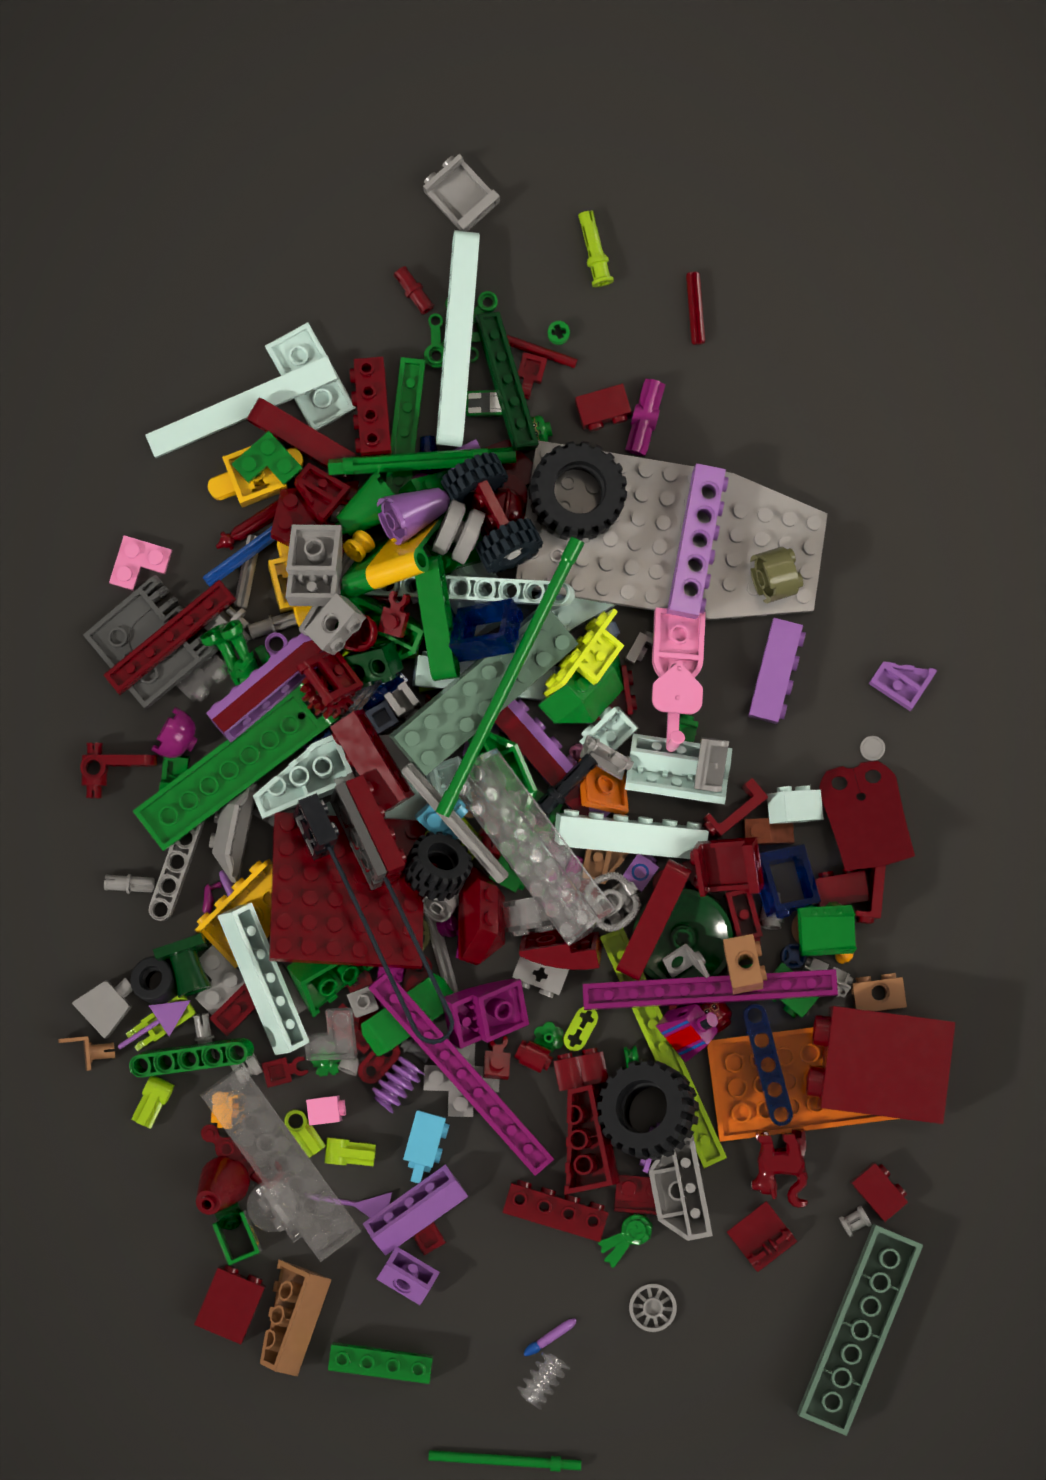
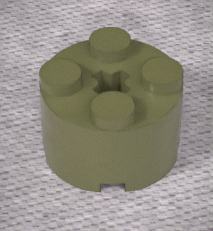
[750,547,804,603]

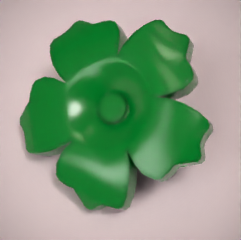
[311,1047,342,1077]

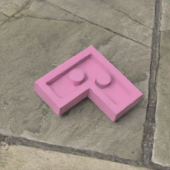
[109,535,172,591]

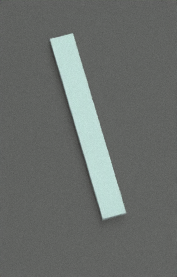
[145,356,338,458]

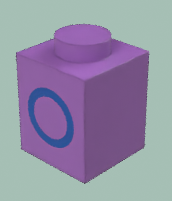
[623,854,659,892]

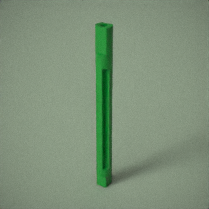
[328,447,516,475]

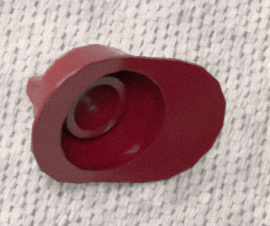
[494,474,527,522]

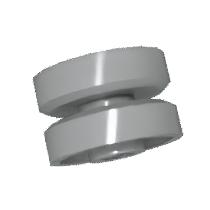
[431,500,486,565]

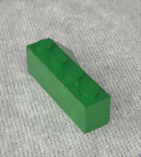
[287,962,373,1018]

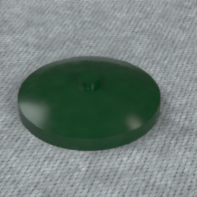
[632,888,734,980]

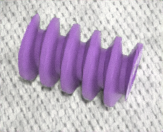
[372,1056,425,1114]

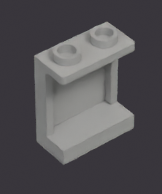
[423,154,500,231]

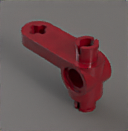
[80,742,157,799]

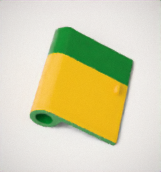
[341,519,442,598]

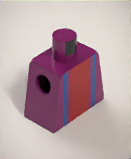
[656,1004,718,1062]

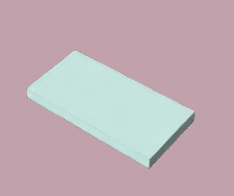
[265,322,356,431]

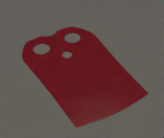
[819,761,915,870]

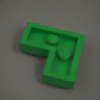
[232,431,303,486]

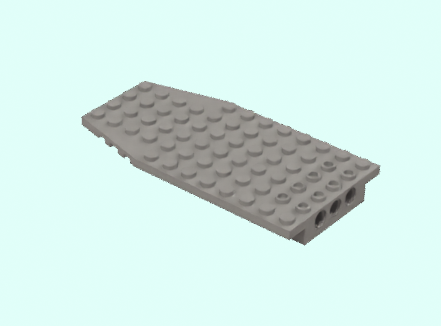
[514,440,828,620]

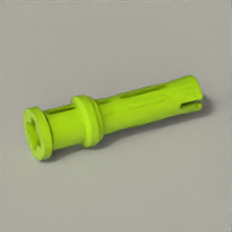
[578,210,614,287]

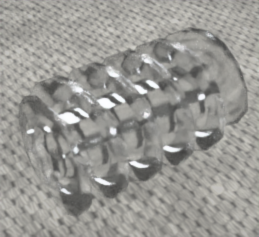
[517,1352,570,1410]

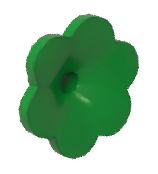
[534,1022,564,1053]

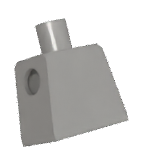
[72,978,133,1039]

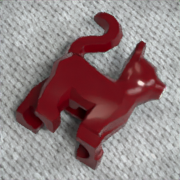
[751,1129,808,1208]

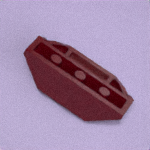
[458,867,505,965]

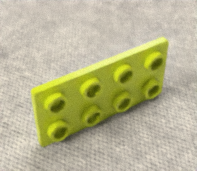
[543,608,624,697]

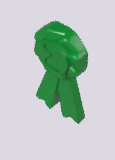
[598,1213,653,1268]

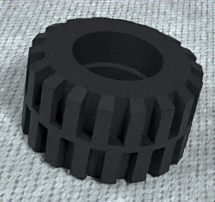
[403,832,473,901]

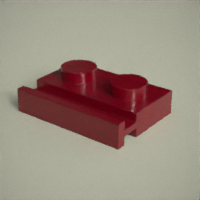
[614,1174,657,1215]

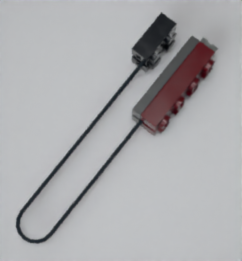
[293,772,454,1044]

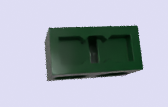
[343,641,404,688]

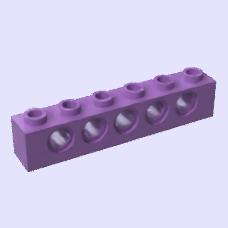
[666,463,729,619]

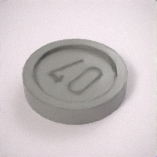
[860,736,885,761]

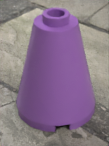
[377,488,450,545]

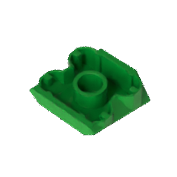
[798,901,857,956]

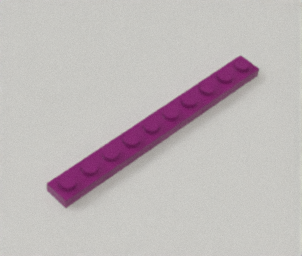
[583,969,838,1010]
[368,972,554,1176]

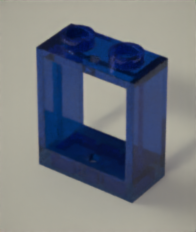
[449,598,523,662]
[760,844,821,919]

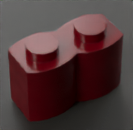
[553,1047,608,1091]

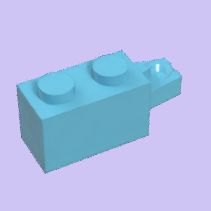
[403,1110,450,1184]

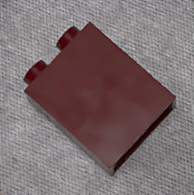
[806,1006,956,1124]

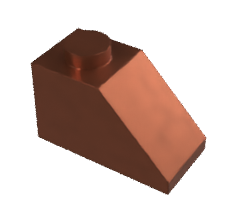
[743,818,794,845]

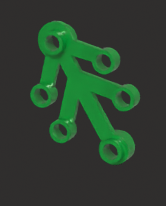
[424,291,498,368]

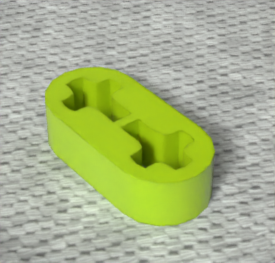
[563,1007,598,1051]

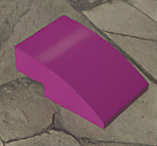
[443,979,529,1049]

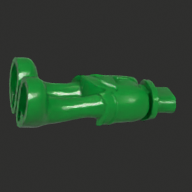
[200,620,259,686]

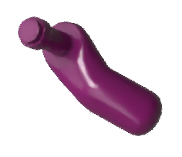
[202,881,222,914]

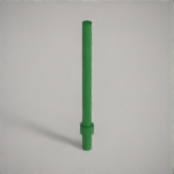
[429,1450,582,1472]

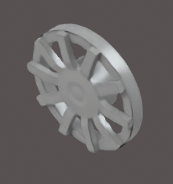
[629,1284,677,1332]

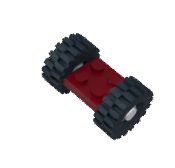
[441,452,543,574]

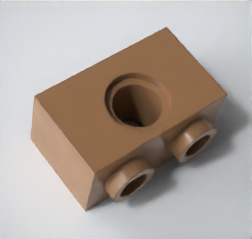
[723,934,767,995]
[851,973,907,1011]

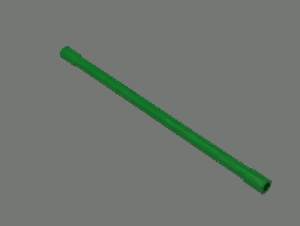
[436,536,585,818]

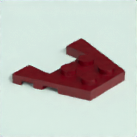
[271,481,359,561]

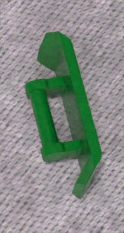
[361,973,453,1056]

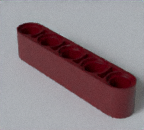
[246,398,358,481]
[616,859,692,981]

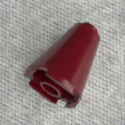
[196,1156,250,1215]

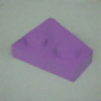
[869,661,937,711]

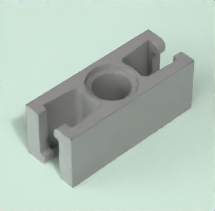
[384,681,421,721]

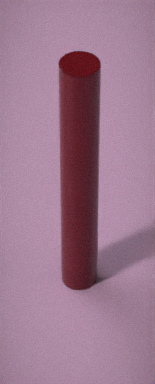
[507,335,578,368]

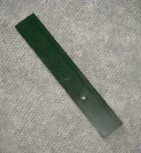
[474,312,539,451]

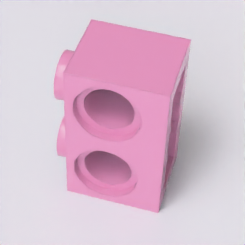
[306,1095,346,1125]

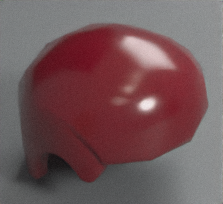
[344,615,378,652]

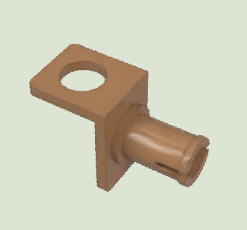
[58,1036,115,1071]

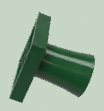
[153,933,212,998]

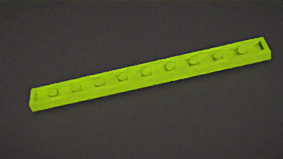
[600,927,727,1168]

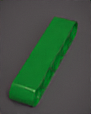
[415,555,460,681]
[129,1038,254,1077]

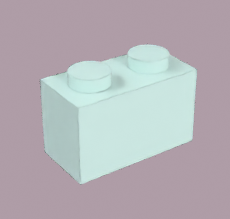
[767,786,824,824]

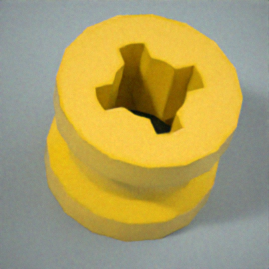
[343,530,375,562]

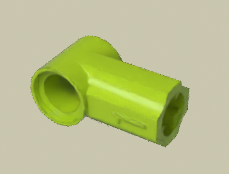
[131,1076,175,1129]
[284,1109,326,1158]
[324,1138,376,1166]

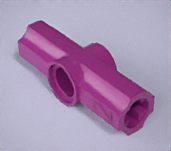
[625,379,666,456]

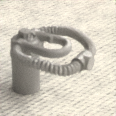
[582,872,641,932]

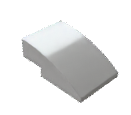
[285,525,342,606]

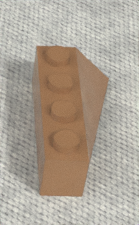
[260,1260,331,1376]

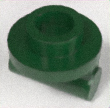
[215,1203,243,1230]

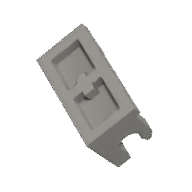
[694,737,729,792]

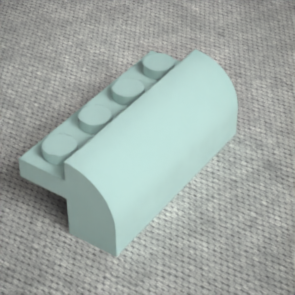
[625,733,732,805]

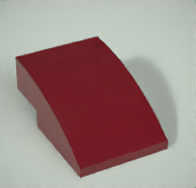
[519,926,602,970]

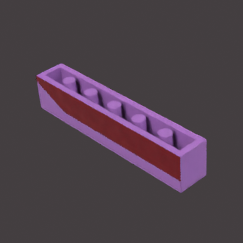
[206,633,344,743]
[494,698,611,817]

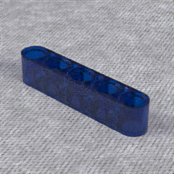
[743,1004,793,1126]

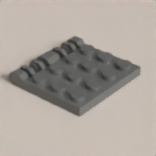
[83,575,219,710]

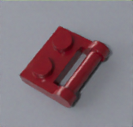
[297,651,363,708]

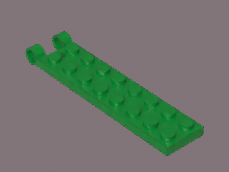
[133,683,343,852]

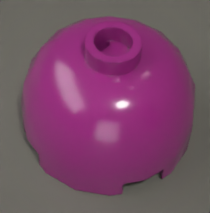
[151,707,198,758]

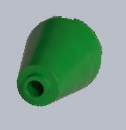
[335,471,394,537]

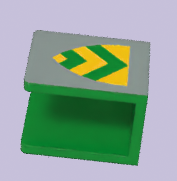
[212,1210,263,1265]

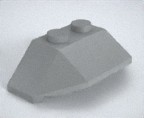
[209,784,258,883]
[648,1135,713,1241]

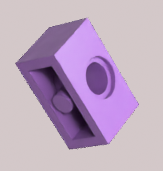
[377,1246,440,1305]

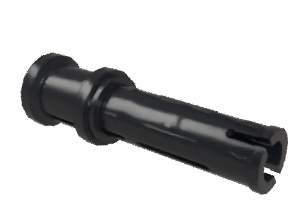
[532,753,598,820]

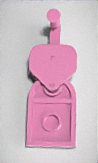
[652,607,706,752]

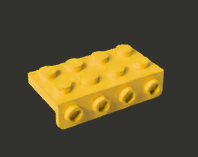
[195,859,272,969]

